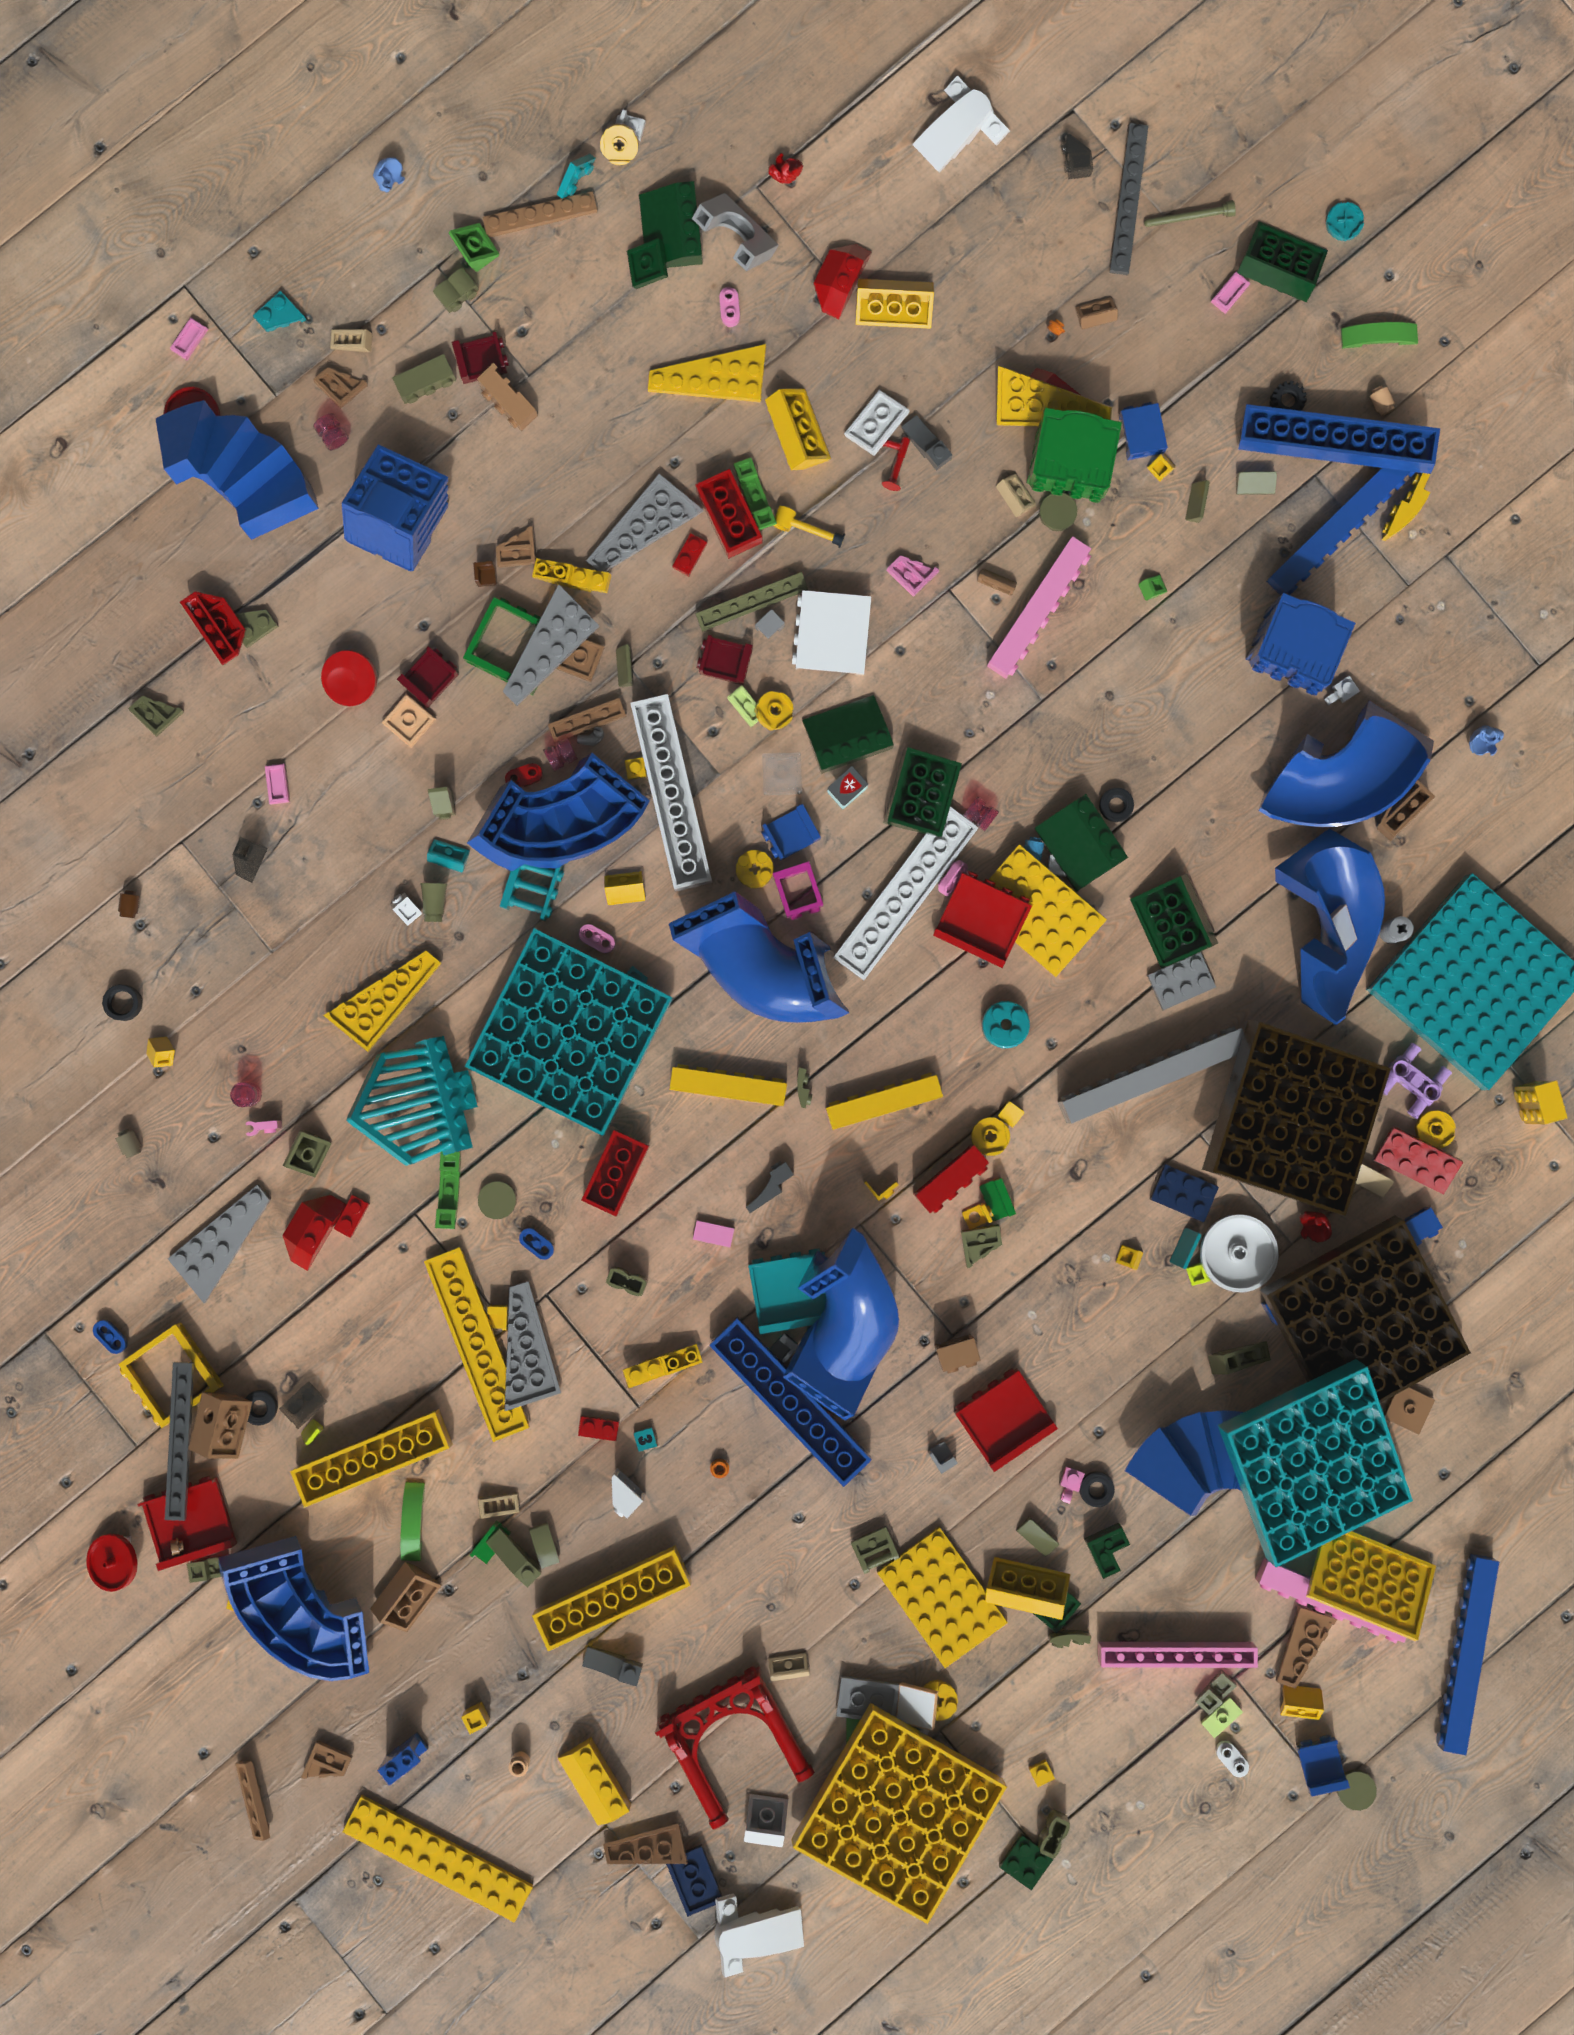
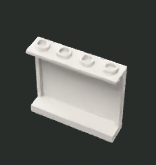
[792,590,871,675]

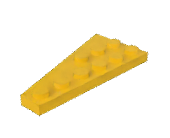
[648,344,766,402]
[997,366,1112,426]
[323,951,442,1052]

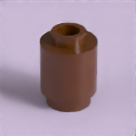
[118,890,140,918]

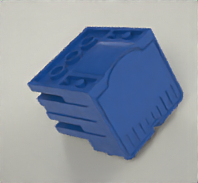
[342,444,448,571]
[1246,593,1356,696]

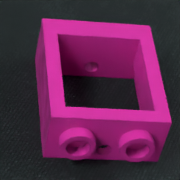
[773,861,823,920]

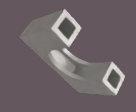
[692,193,779,271]

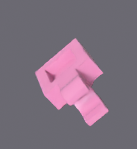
[246,1120,282,1136]
[1059,1466,1085,1504]

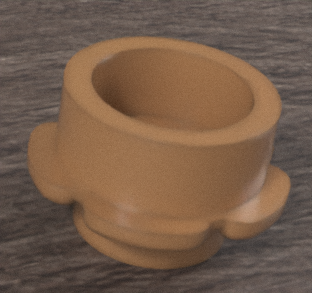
[170,1538,184,1556]

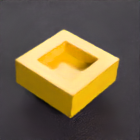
[625,757,647,780]
[1028,1759,1055,1787]

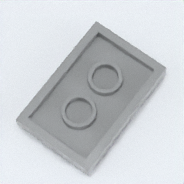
[1147,952,1216,1011]
[836,1675,899,1720]

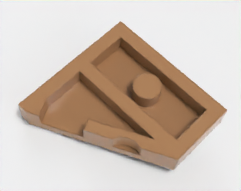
[314,367,367,409]
[496,526,536,568]
[301,1740,353,1779]

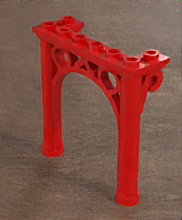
[655,1666,815,1829]

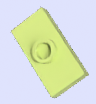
[727,685,758,727]
[1201,1696,1243,1738]

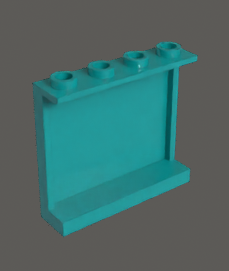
[748,1248,826,1334]

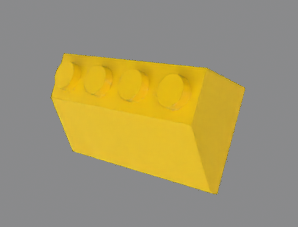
[856,279,934,328]
[765,389,831,470]
[985,1557,1071,1620]
[558,1737,631,1825]

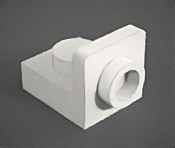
[616,110,646,141]
[391,893,422,926]

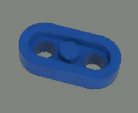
[519,1228,554,1260]
[93,1320,128,1354]

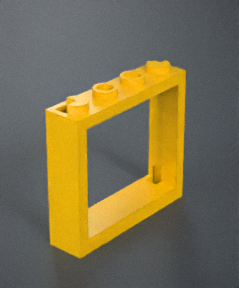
[118,1322,224,1428]

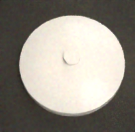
[1200,1214,1278,1292]

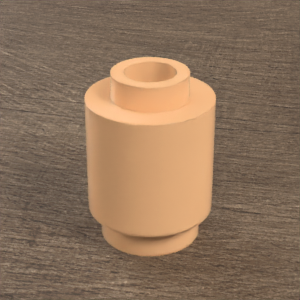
[1370,386,1395,416]
[509,1751,530,1777]

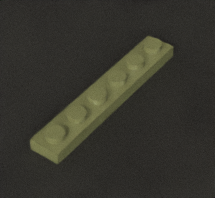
[695,572,808,632]

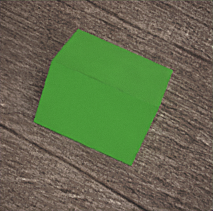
[449,223,499,272]

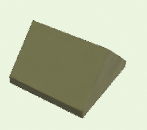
[283,1130,332,1178]

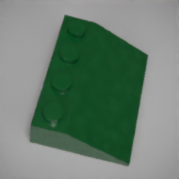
[639,181,703,268]
[1237,221,1328,303]
[802,695,894,774]
[883,747,962,837]
[1034,794,1128,892]
[1130,874,1218,969]

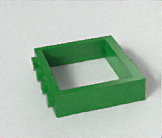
[463,597,541,695]

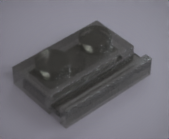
[279,1382,328,1429]

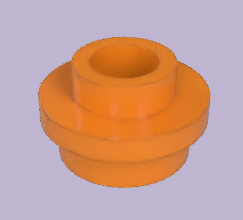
[1047,319,1065,337]
[710,1458,729,1478]

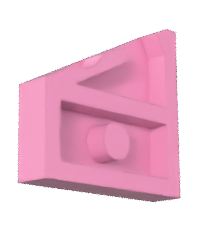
[886,555,939,597]

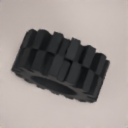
[1269,381,1307,411]

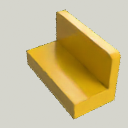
[604,871,645,905]
[1280,1685,1324,1720]

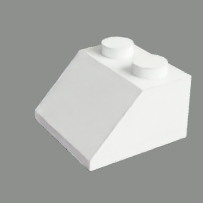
[612,1468,645,1518]
[744,1794,788,1847]

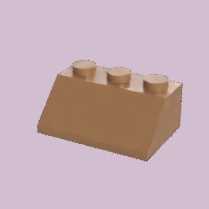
[370,1561,442,1632]

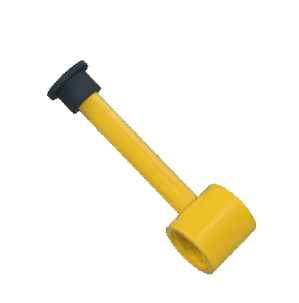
[773,506,845,548]

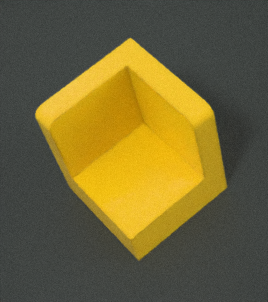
[146,1037,175,1067]
[487,1305,508,1330]
[461,1701,490,1734]

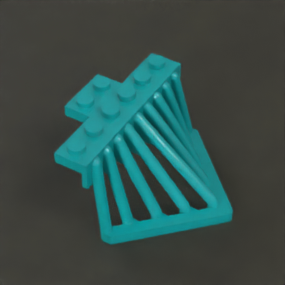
[346,1036,478,1166]

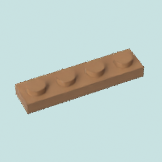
[548,698,626,743]
[235,1760,270,1841]

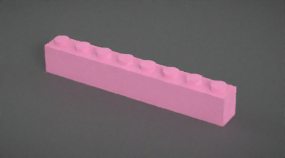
[987,536,1091,679]
[1255,1558,1406,1643]
[1098,1642,1258,1668]

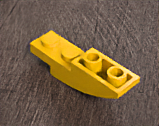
[1382,473,1431,541]
[532,558,611,593]
[622,1344,703,1388]

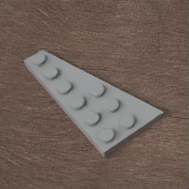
[586,474,703,572]
[503,585,599,706]
[168,1185,271,1303]
[504,1281,561,1411]

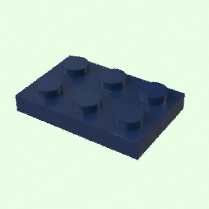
[1150,1164,1219,1222]
[666,1844,723,1917]

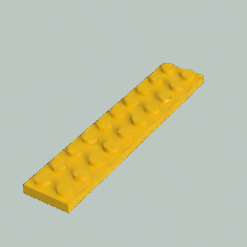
[424,1247,530,1442]
[342,1795,533,1923]

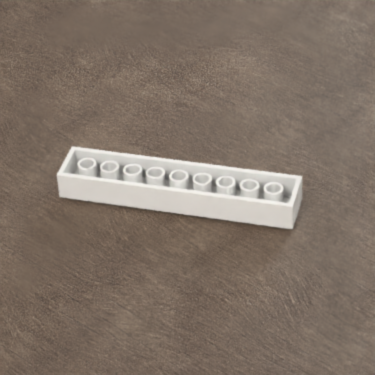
[630,694,712,892]

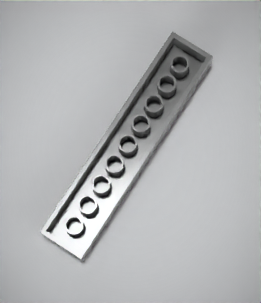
[1058,1026,1244,1124]

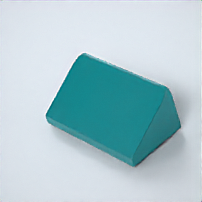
[427,839,470,873]
[1170,1228,1202,1269]

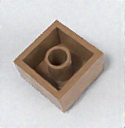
[934,1334,981,1374]

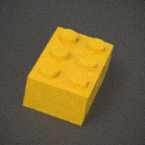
[1514,1080,1568,1124]

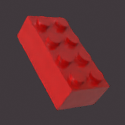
[695,469,763,559]
[581,1130,650,1217]
[913,1145,989,1213]

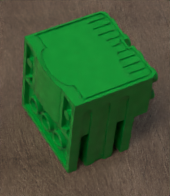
[1026,408,1122,503]

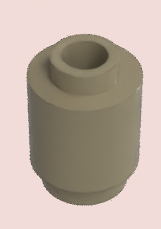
[115,1129,141,1158]

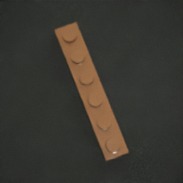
[483,191,597,238]

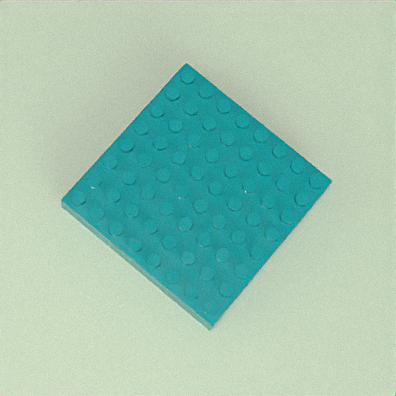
[1366,873,1574,1090]
[465,928,673,1136]
[1218,1359,1413,1568]

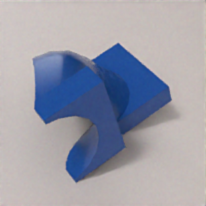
[1258,700,1434,827]
[1275,828,1385,1025]
[669,891,849,1023]
[783,1228,899,1420]

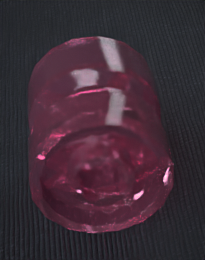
[313,413,349,451]
[543,737,578,771]
[963,796,999,832]
[230,1082,262,1107]

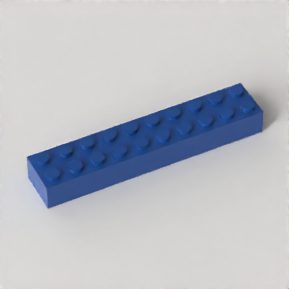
[1238,404,1440,474]
[709,1316,872,1487]

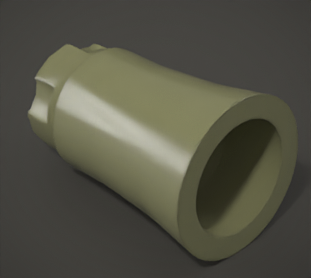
[420,883,447,922]

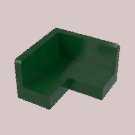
[1084,1523,1130,1579]

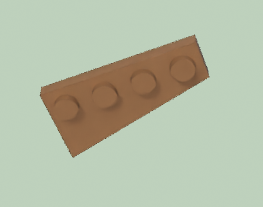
[1276,1606,1337,1688]
[603,1823,688,1864]

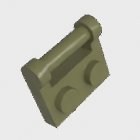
[851,1526,900,1574]

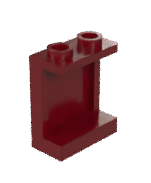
[452,331,509,384]
[697,634,753,686]
[397,646,458,708]

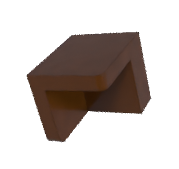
[473,561,497,587]

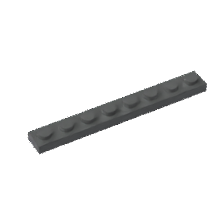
[1109,123,1148,275]
[165,1362,194,1521]

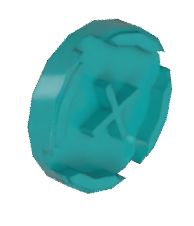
[1325,202,1364,241]

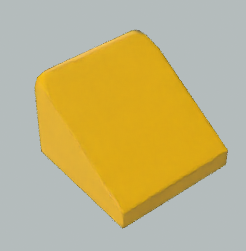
[1147,453,1176,482]
[997,1101,1025,1128]
[1116,1245,1143,1270]

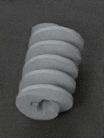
[1379,916,1413,944]

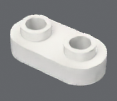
[1215,1740,1249,1777]

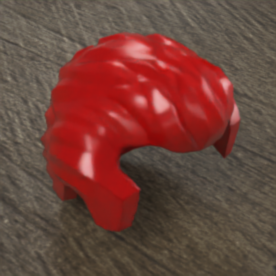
[768,153,803,184]
[1299,1211,1332,1243]

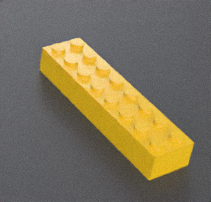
[290,1409,453,1508]
[532,1545,691,1651]

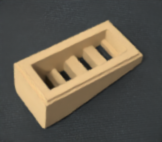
[330,329,372,352]
[477,1493,520,1519]

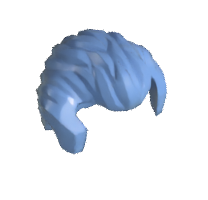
[373,157,405,193]
[1469,725,1504,756]

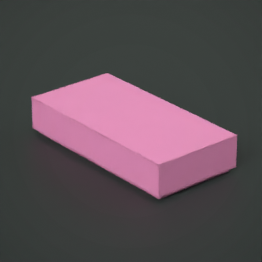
[1211,272,1250,314]
[170,317,208,360]
[265,764,290,805]
[693,1220,734,1247]

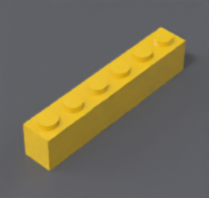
[669,1064,787,1106]
[826,1073,943,1130]

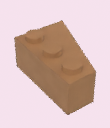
[477,363,538,431]
[1377,780,1436,842]

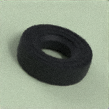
[1099,788,1134,822]
[245,1390,278,1426]
[1079,1471,1115,1507]

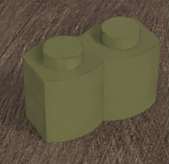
[433,268,479,313]
[606,1267,648,1296]
[1038,1809,1070,1859]

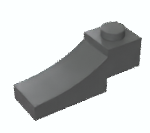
[901,415,953,471]
[746,1161,794,1213]
[582,1645,643,1687]

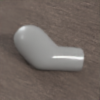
[577,727,604,746]

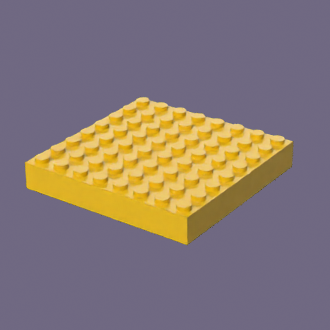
[791,1703,1007,1924]

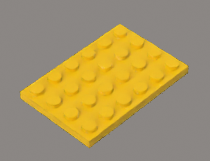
[989,844,1107,977]
[877,1526,1008,1668]
[1306,1531,1436,1641]

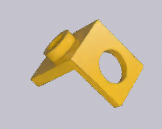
[864,1181,899,1201]
[962,1203,993,1229]

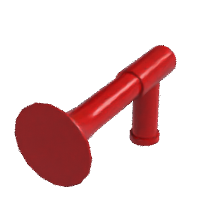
[882,437,910,491]

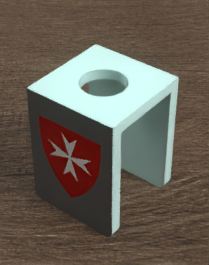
[827,766,869,809]

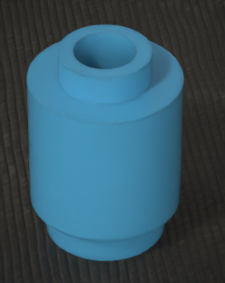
[1024,837,1044,861]

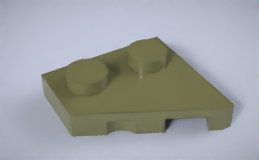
[236,610,278,648]
[128,696,184,737]
[961,1224,1002,1268]

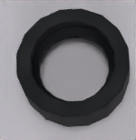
[102,984,143,1021]

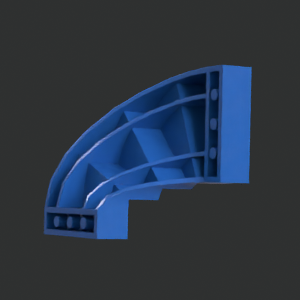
[155,400,319,540]
[467,753,650,871]
[1124,1410,1244,1516]
[218,1536,369,1681]

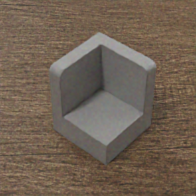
[755,609,785,638]
[928,1441,958,1474]

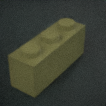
[392,354,456,404]

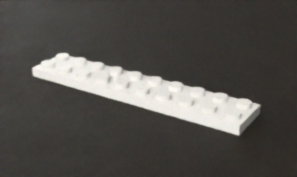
[833,807,978,981]

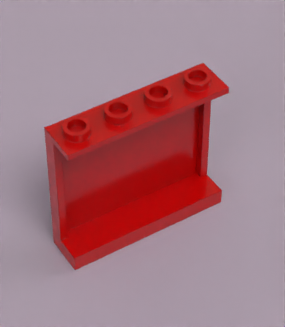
[933,870,1033,968]
[953,1368,1058,1472]
[137,1476,237,1571]

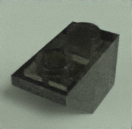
[1061,134,1093,180]
[233,837,268,883]

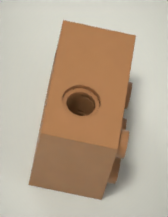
[188,1392,252,1459]

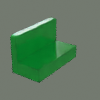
[979,1178,1016,1221]
[470,1520,511,1564]

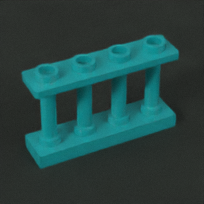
[499,862,568,921]

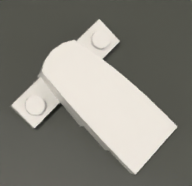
[912,76,1010,173]
[715,1894,804,1978]

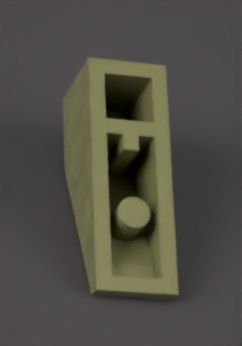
[1208,1341,1271,1375]
[486,1527,541,1588]

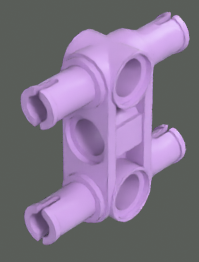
[1383,1043,1452,1119]

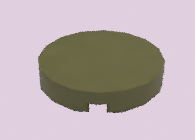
[1039,493,1078,531]
[478,1181,517,1219]
[1337,1770,1377,1811]

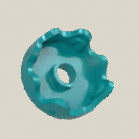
[981,1001,1030,1049]

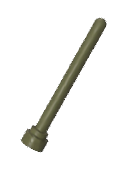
[1144,200,1236,227]

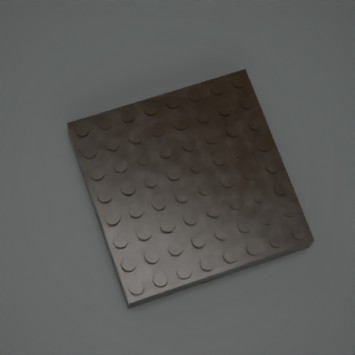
[1202,1021,1391,1216]
[1260,1215,1471,1403]

